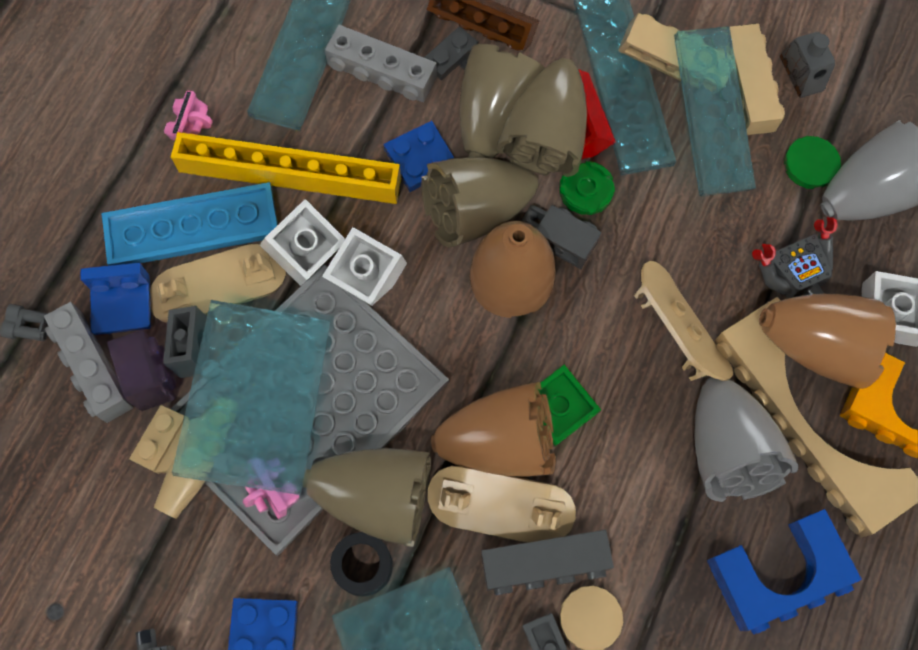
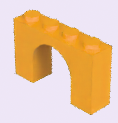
[840,353,918,458]

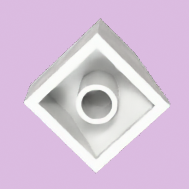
[322,227,407,306]

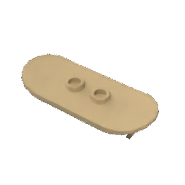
[150,244,286,323]
[634,261,733,381]
[428,466,576,543]

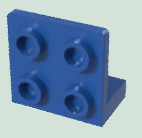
[80,262,151,335]

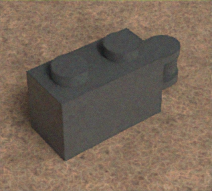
[521,205,601,269]

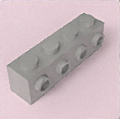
[325,25,437,103]
[44,301,133,423]

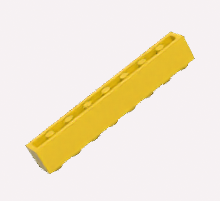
[171,132,401,204]

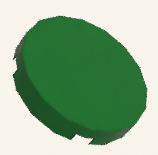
[784,136,841,189]
[559,161,615,215]

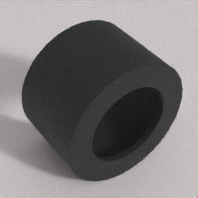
[330,532,393,597]

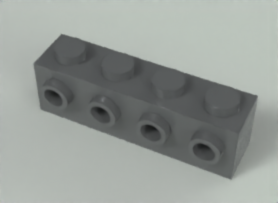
[481,530,614,596]

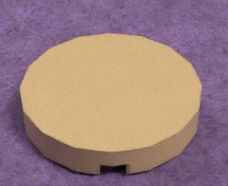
[559,586,623,650]

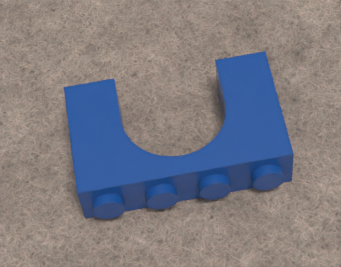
[706,509,862,634]

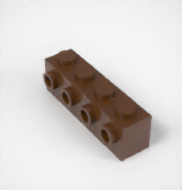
[427,0,540,51]

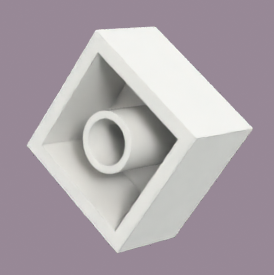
[260,199,345,286]
[861,271,918,347]

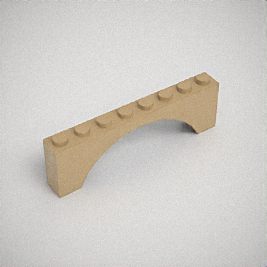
[715,297,918,538]

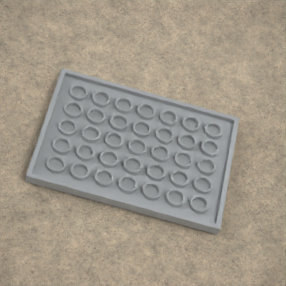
[171,264,449,556]

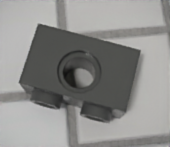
[163,306,212,378]

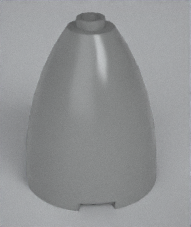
[820,120,918,221]
[694,377,798,502]

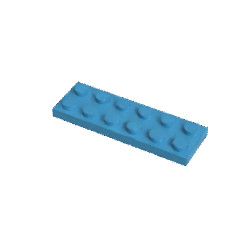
[101,182,278,266]

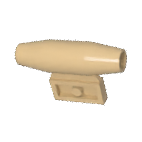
[129,397,239,519]

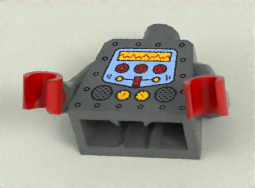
[752,217,838,299]

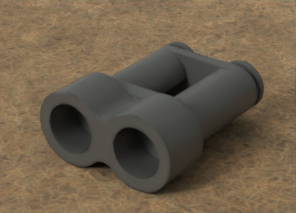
[0,304,48,342]

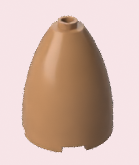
[469,221,556,318]
[759,294,896,389]
[431,382,556,477]

